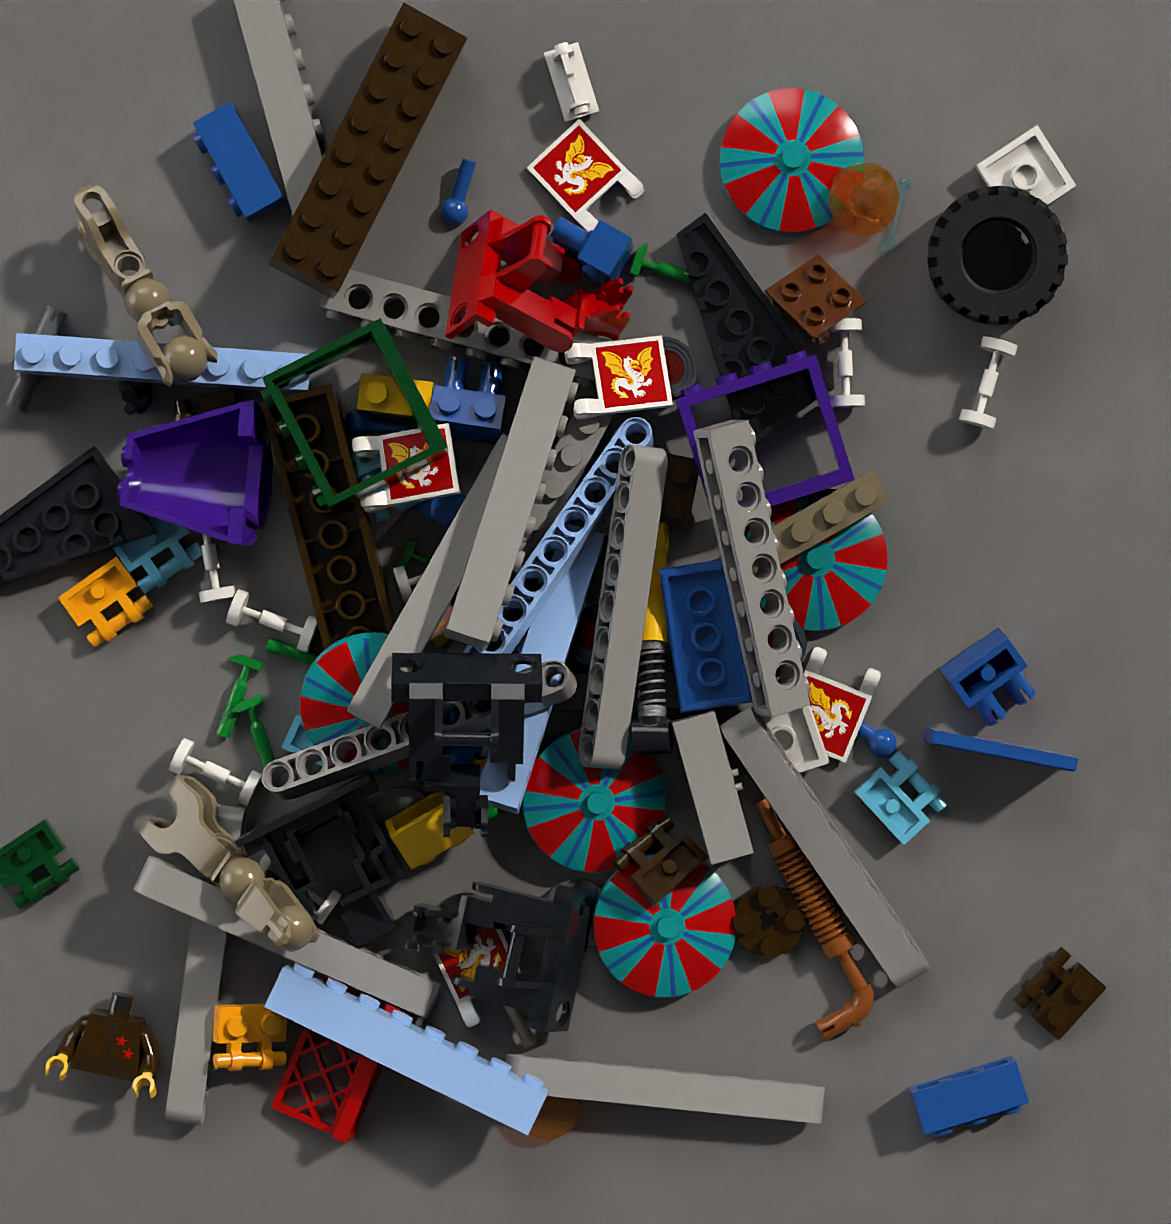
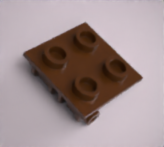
[765,255,867,344]

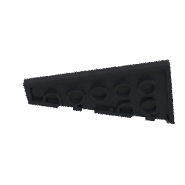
[676,212,832,443]
[0,446,158,586]

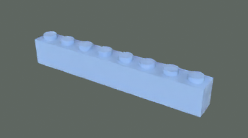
[14,333,310,393]
[480,523,605,814]
[264,962,549,1135]

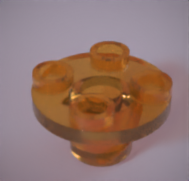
[829,162,899,236]

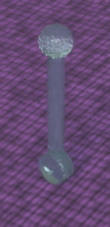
[883,177,912,252]

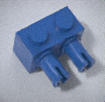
[550,216,634,286]
[430,357,506,444]
[939,627,1036,726]

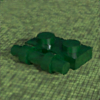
[0,818,80,909]

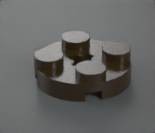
[733,885,806,958]

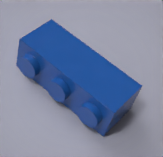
[192,102,287,222]
[909,1056,1029,1137]

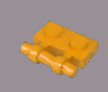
[58,556,154,647]
[213,1003,287,1071]

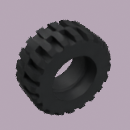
[927,186,1068,326]

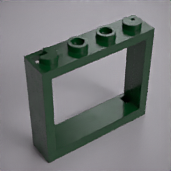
[260,318,448,513]

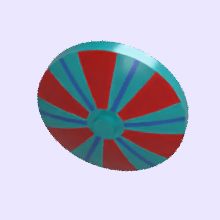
[719,88,864,234]
[746,488,888,631]
[300,632,425,774]
[521,729,666,872]
[592,852,736,997]

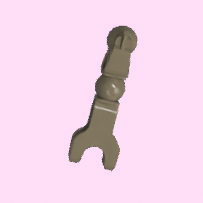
[74,185,217,387]
[139,775,319,952]

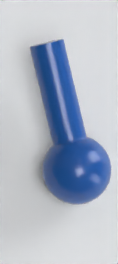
[440,158,476,226]
[345,407,412,436]
[858,721,897,757]

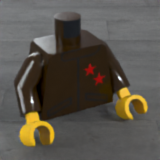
[45,992,160,1098]

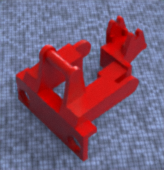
[445,209,633,352]

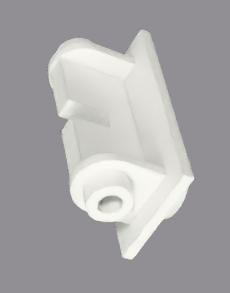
[544,42,599,122]

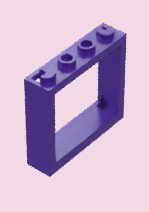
[675,350,855,515]

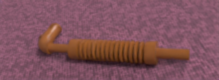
[754,798,874,1041]

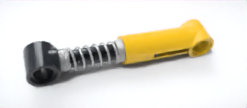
[632,522,673,755]

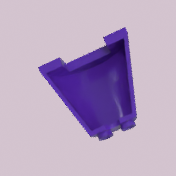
[117,401,273,546]

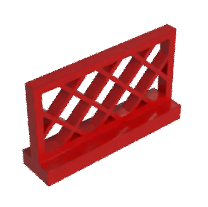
[271,975,406,1144]

